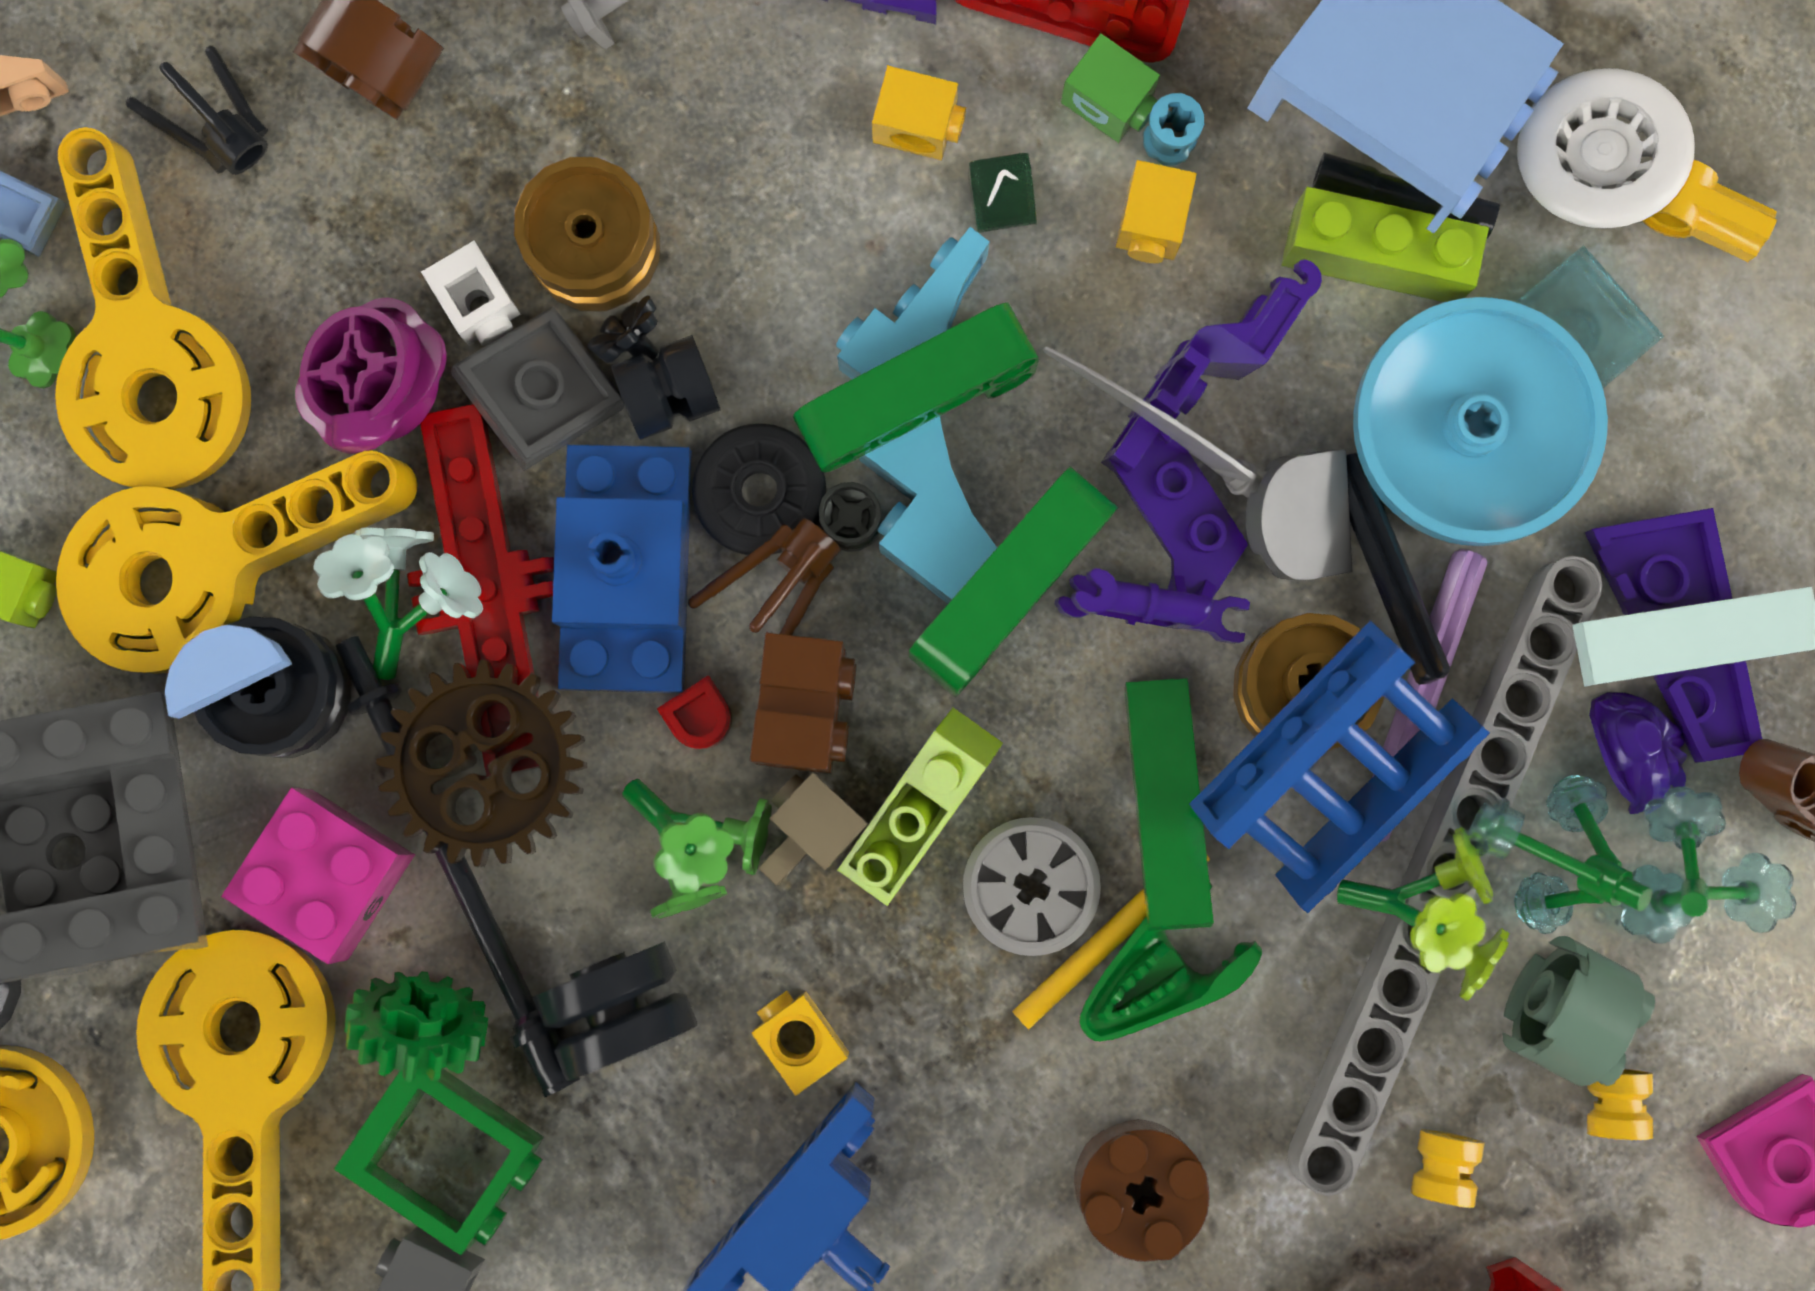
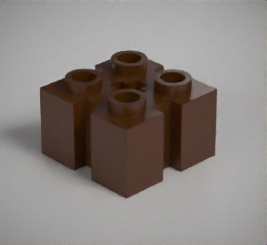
[750,632,857,774]

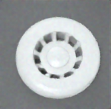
[1517,68,1695,228]

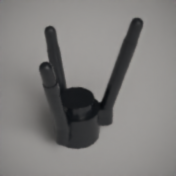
[126,46,268,175]

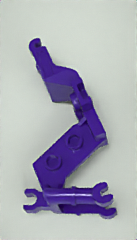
[1055,259,1322,644]

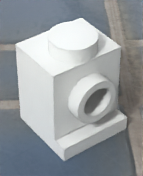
[421,241,521,346]

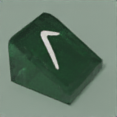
[968,153,1037,233]

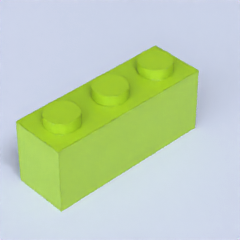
[1281,186,1489,302]

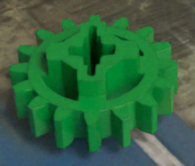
[344,971,489,1082]

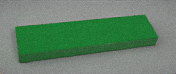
[1124,678,1214,931]

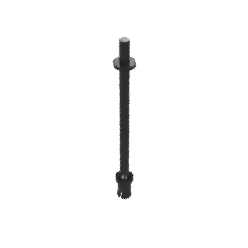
[335,636,580,1098]

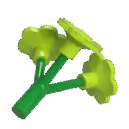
[1337,827,1510,1001]

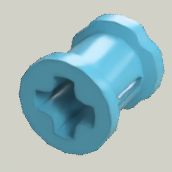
[1143,93,1204,165]

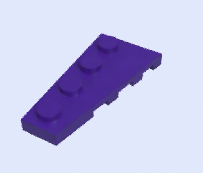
[1584,508,1763,763]

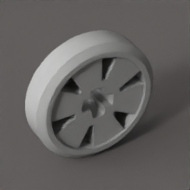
[962,817,1101,956]

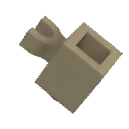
[758,772,869,886]

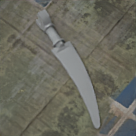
[1043,347,1263,498]

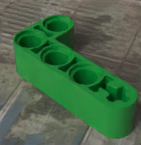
[793,302,1039,473]
[909,466,1119,698]

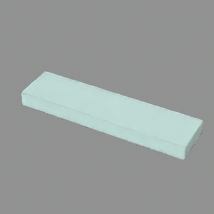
[1572,587,1815,687]

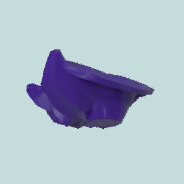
[1589,692,1688,815]

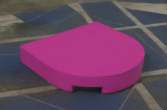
[1696,1074,1815,1228]

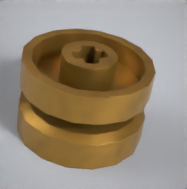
[514,157,660,311]
[1233,613,1384,751]

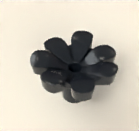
[587,295,659,363]

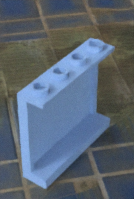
[1247,0,1564,234]

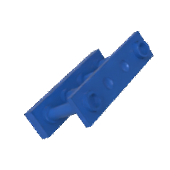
[1189,620,1490,913]

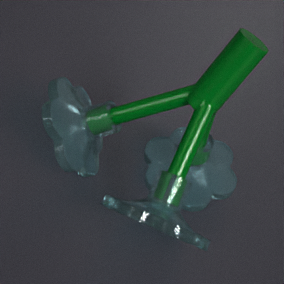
[1619,787,1796,944]

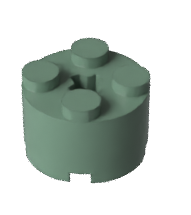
[1502,936,1656,1086]

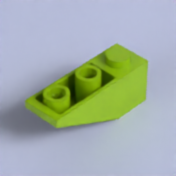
[837,707,1003,906]

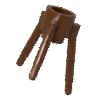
[688,518,841,635]

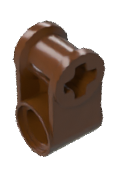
[1739,739,1815,842]

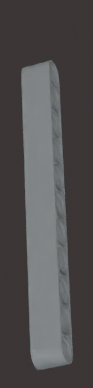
[1287,556,1603,1196]

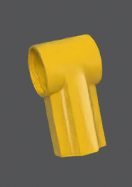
[1642,160,1777,262]

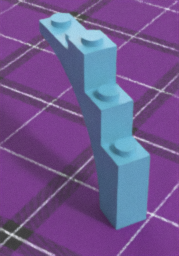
[836,227,997,604]

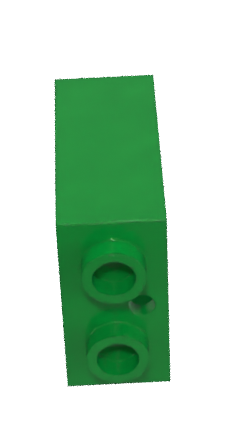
[334,1069,544,1256]

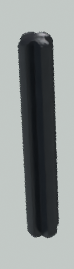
[1346,453,1450,685]

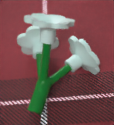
[313,527,483,680]

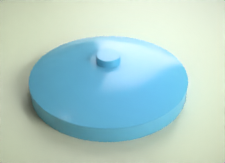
[1353,297,1608,546]

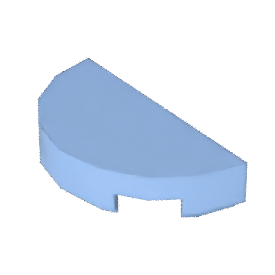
[165,625,292,719]

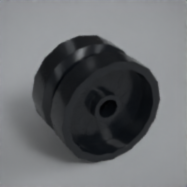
[195,616,352,758]
[533,942,698,1081]

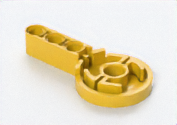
[55,127,251,490]
[56,450,418,674]
[136,930,336,1291]
[0,1045,94,1240]

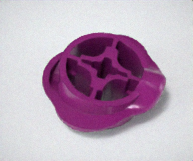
[295,298,447,454]

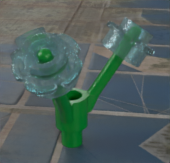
[1468,775,1653,935]

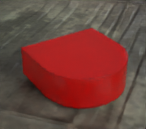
[657,675,732,750]

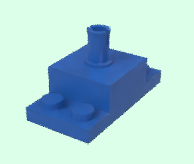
[552,445,692,693]
[683,1082,890,1291]

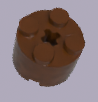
[293,0,444,120]
[1074,1119,1210,1262]

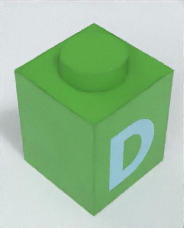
[1061,33,1160,143]

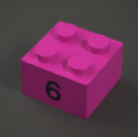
[221,788,416,964]

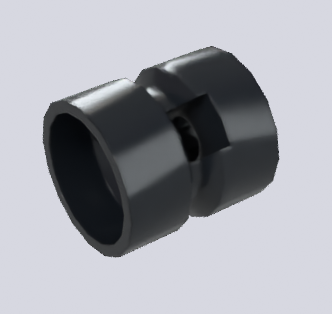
[611,335,721,440]

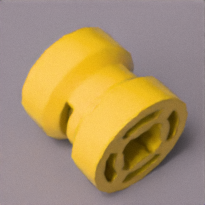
[1587,1069,1653,1140]
[1411,1129,1485,1208]

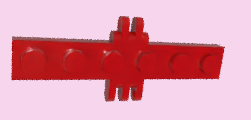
[407,404,554,777]

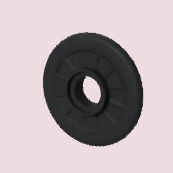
[692,423,826,555]

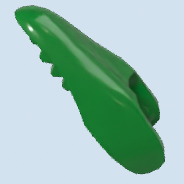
[1079,881,1262,1042]

